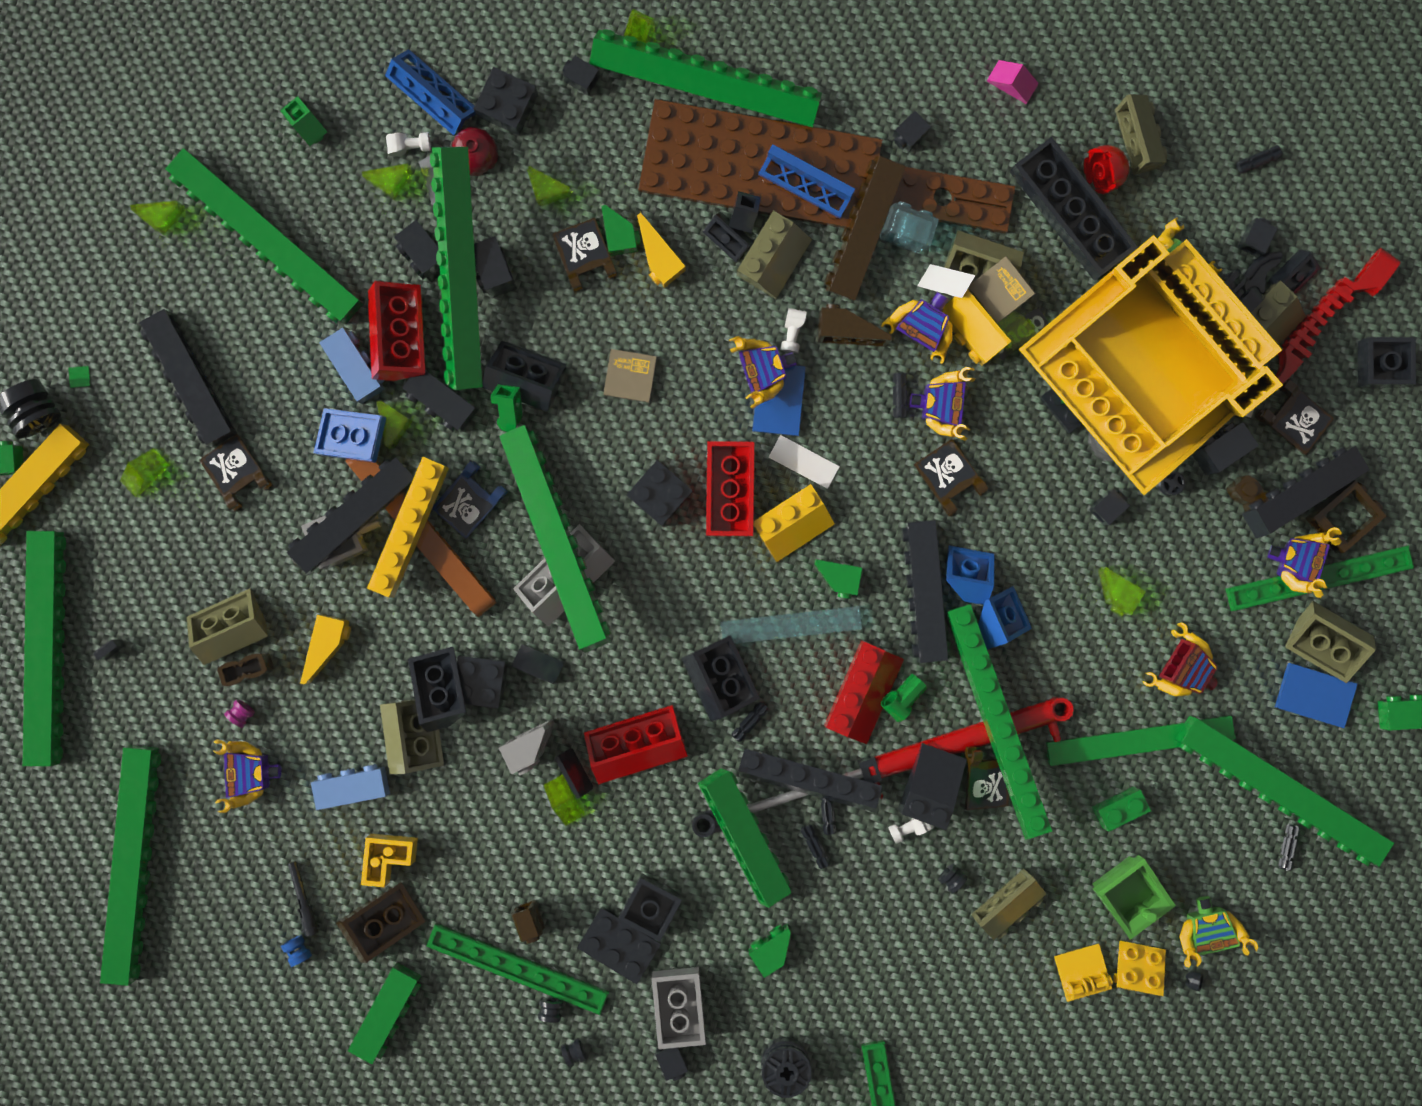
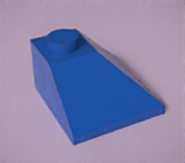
[946,546,994,605]
[978,586,1032,649]

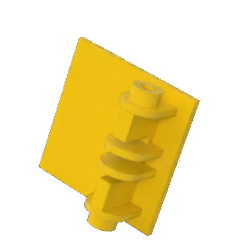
[1113,941,1166,996]
[1054,943,1113,1002]

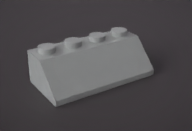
[513,524,615,626]
[499,719,554,775]

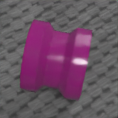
[224,699,255,728]

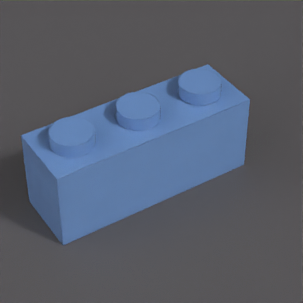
[319,328,385,404]
[311,764,390,810]

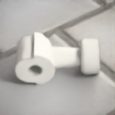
[386,132,431,157]
[780,308,807,354]
[888,818,935,844]

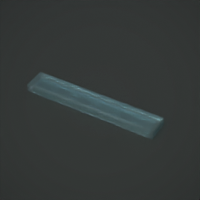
[720,606,862,644]

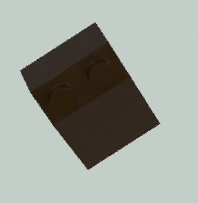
[817,304,892,347]
[336,882,426,963]

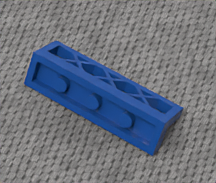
[385,49,476,136]
[758,144,855,219]

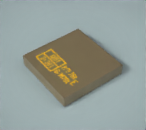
[969,256,1035,323]
[603,349,657,403]

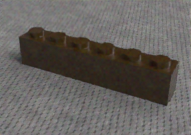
[824,156,906,301]

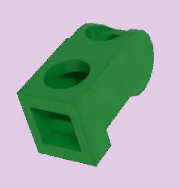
[491,384,522,432]

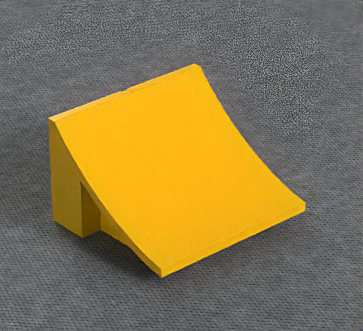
[1019,235,1283,495]

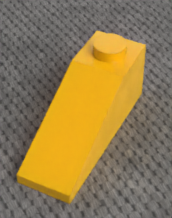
[637,213,686,288]
[300,614,351,684]

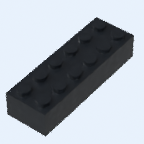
[1010,136,1138,281]

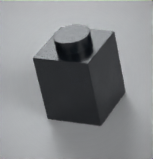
[562,55,600,96]
[893,111,931,152]
[729,191,761,233]
[1237,218,1278,258]
[1088,489,1130,526]
[655,1047,688,1081]

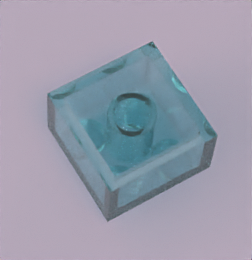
[879,202,939,253]

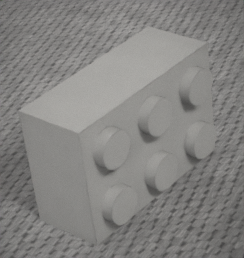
[652,967,706,1049]

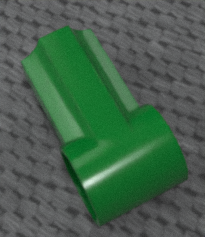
[881,674,927,722]

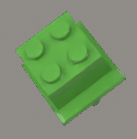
[1092,855,1176,940]

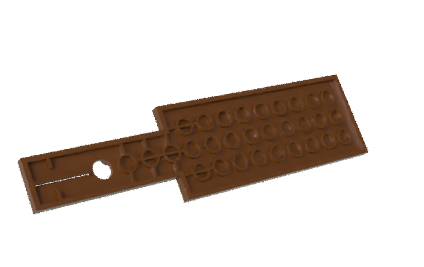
[638,99,1015,234]

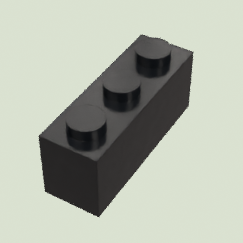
[402,370,478,432]

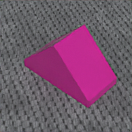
[987,60,1039,104]

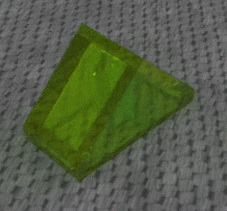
[624,9,655,43]
[362,163,413,200]
[527,166,572,207]
[130,201,185,235]
[376,401,413,449]
[120,448,170,498]
[543,774,586,826]

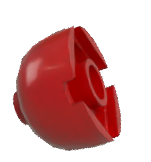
[1083,145,1129,194]

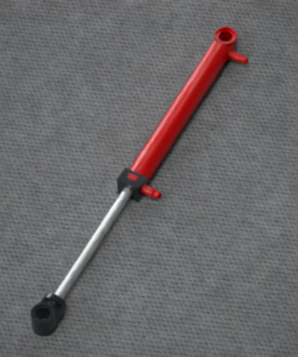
[692,696,1074,838]

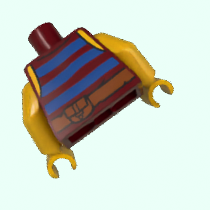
[1142,623,1218,696]

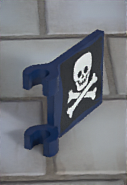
[432,461,508,539]

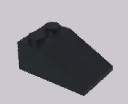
[898,743,967,830]

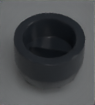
[1185,971,1204,992]

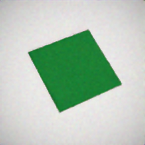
[68,366,90,388]

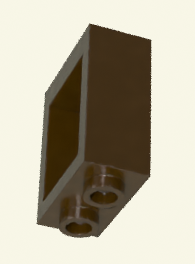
[1305,481,1386,553]

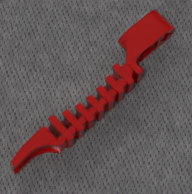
[1275,248,1401,384]

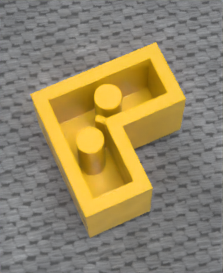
[361,834,418,887]

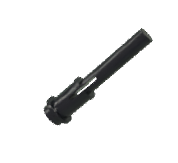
[288,861,320,937]

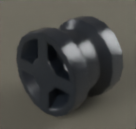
[1157,472,1185,496]
[938,863,968,894]
[538,998,563,1023]
[561,1038,587,1068]

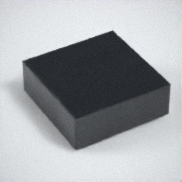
[93,639,125,660]

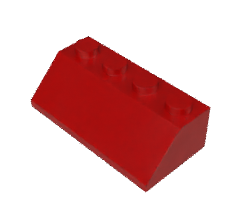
[368,281,425,381]
[706,441,755,537]
[824,640,904,744]
[584,705,688,784]

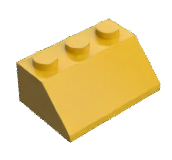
[941,289,1011,366]
[753,484,835,562]

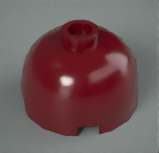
[452,127,498,176]

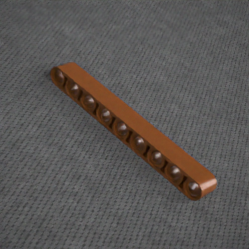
[345,459,497,618]

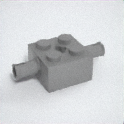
[292,516,382,570]

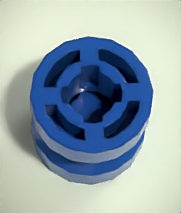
[281,934,312,967]

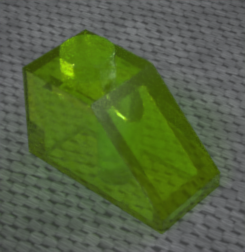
[1098,567,1146,617]

